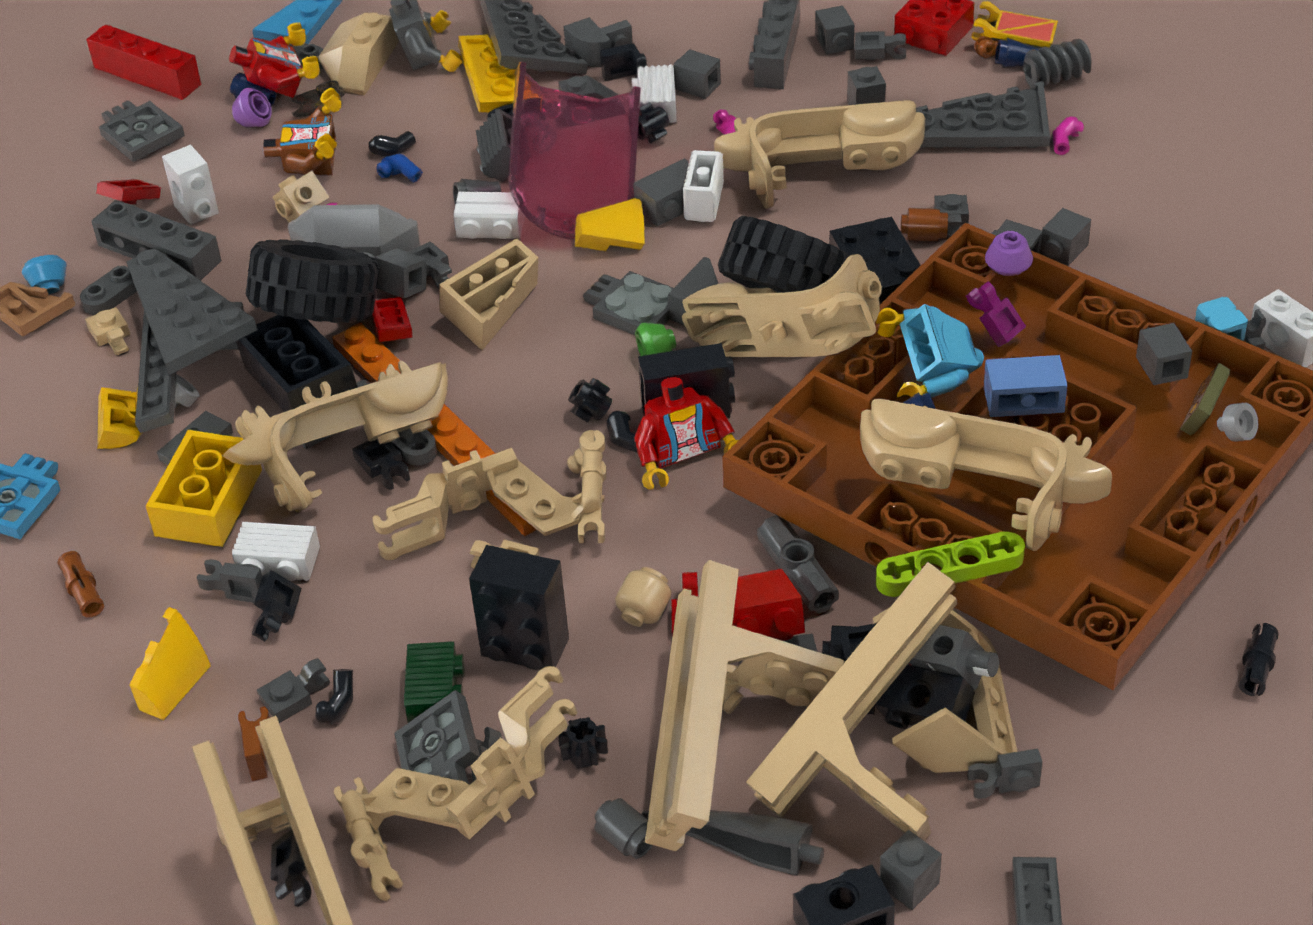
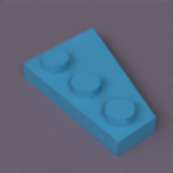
[252,0,342,44]

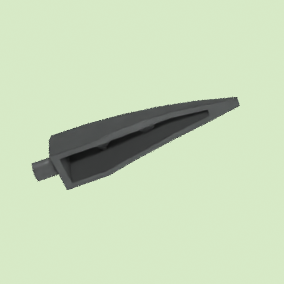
[642,810,824,876]

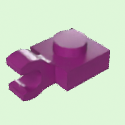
[966,282,1026,347]

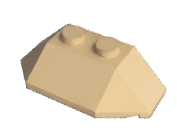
[319,13,399,96]

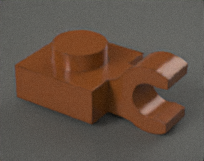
[238,706,270,781]

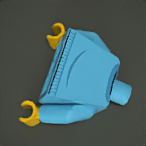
[876,304,984,398]

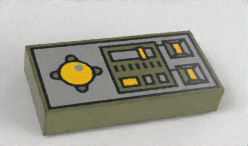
[1180,363,1230,436]

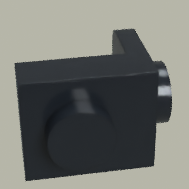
[600,43,647,81]

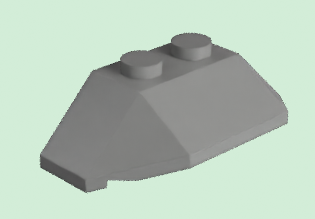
[288,204,421,258]

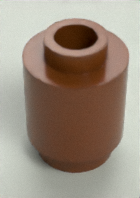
[900,208,948,242]

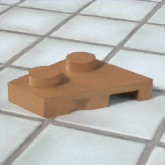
[0,282,76,337]

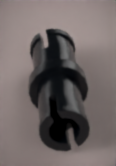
[1239,623,1279,696]

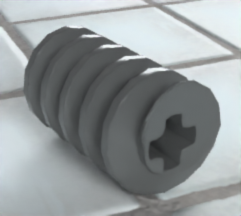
[1023,39,1092,88]

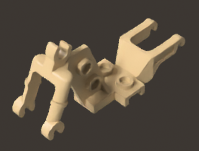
[372,430,607,560]
[334,666,577,901]

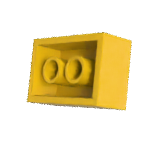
[146,430,262,547]

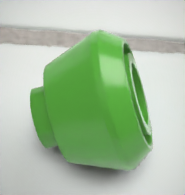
[635,323,676,356]

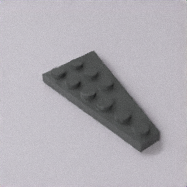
[480,0,588,74]
[916,81,1050,148]
[126,248,257,375]

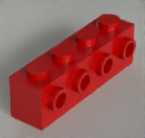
[86,24,202,100]

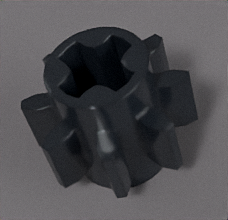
[631,102,669,143]
[568,378,612,423]
[558,717,609,769]

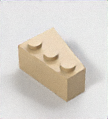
[439,238,538,350]

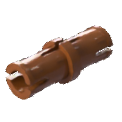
[57,551,104,617]

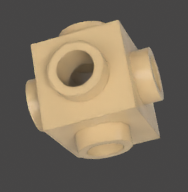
[272,171,330,223]

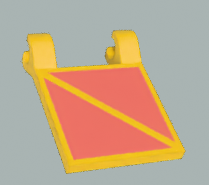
[971,1,1058,48]

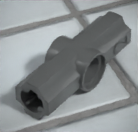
[757,515,839,614]

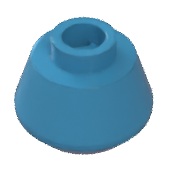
[22,255,67,295]

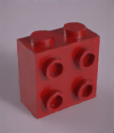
[894,0,975,56]
[732,569,805,641]

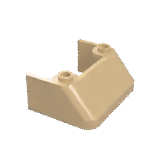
[873,608,1017,773]

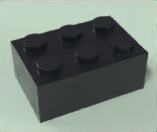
[829,216,921,305]
[469,545,569,670]

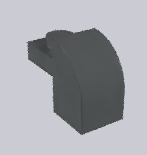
[563,17,633,67]

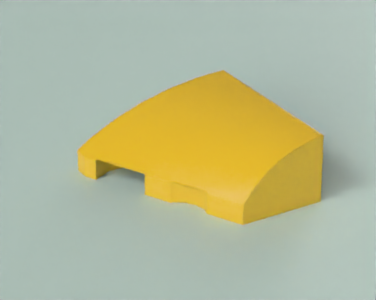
[575,198,645,251]
[97,387,142,449]
[129,607,211,720]

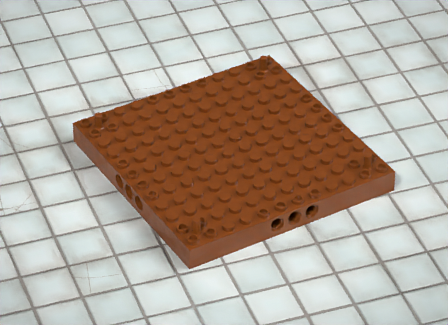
[722,223,1313,690]

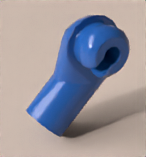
[376,154,423,183]

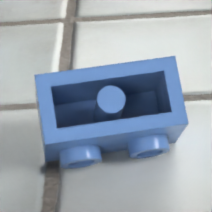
[984,355,1068,417]

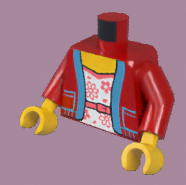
[229,23,320,98]
[634,377,739,490]

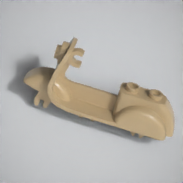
[714,100,925,209]
[682,254,882,357]
[222,361,448,513]
[860,399,1112,551]

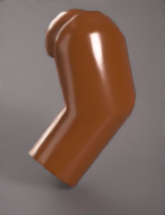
[974,36,1002,59]

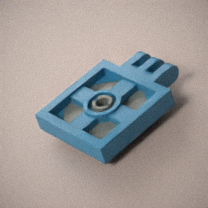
[0,453,61,539]

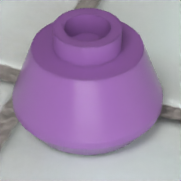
[232,88,272,127]
[985,231,1033,276]

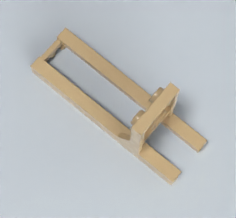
[645,560,844,851]
[746,562,957,841]
[192,716,353,925]

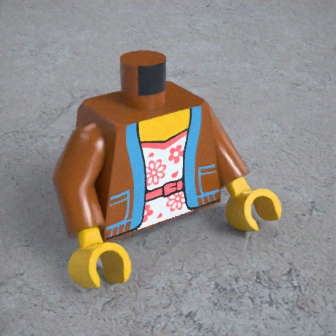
[263,88,342,175]

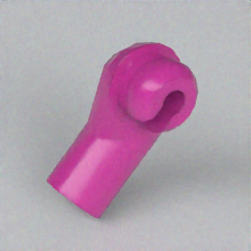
[713,109,736,135]
[1052,116,1084,155]

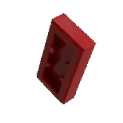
[96,179,161,204]
[371,297,413,342]

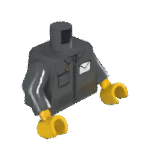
[389,0,462,72]

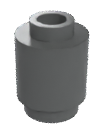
[595,798,653,859]

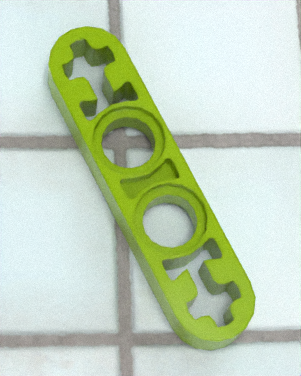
[876,531,1025,597]

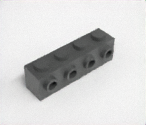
[749,0,800,89]
[91,200,222,281]

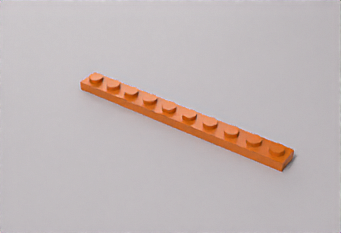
[332,322,537,536]

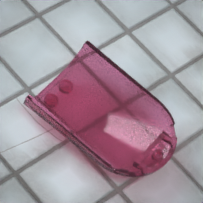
[508,61,641,240]

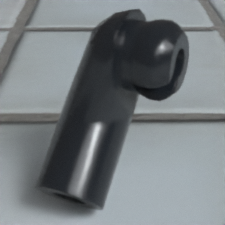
[368,131,416,157]
[606,410,638,453]
[316,669,353,724]

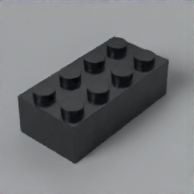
[236,315,358,412]

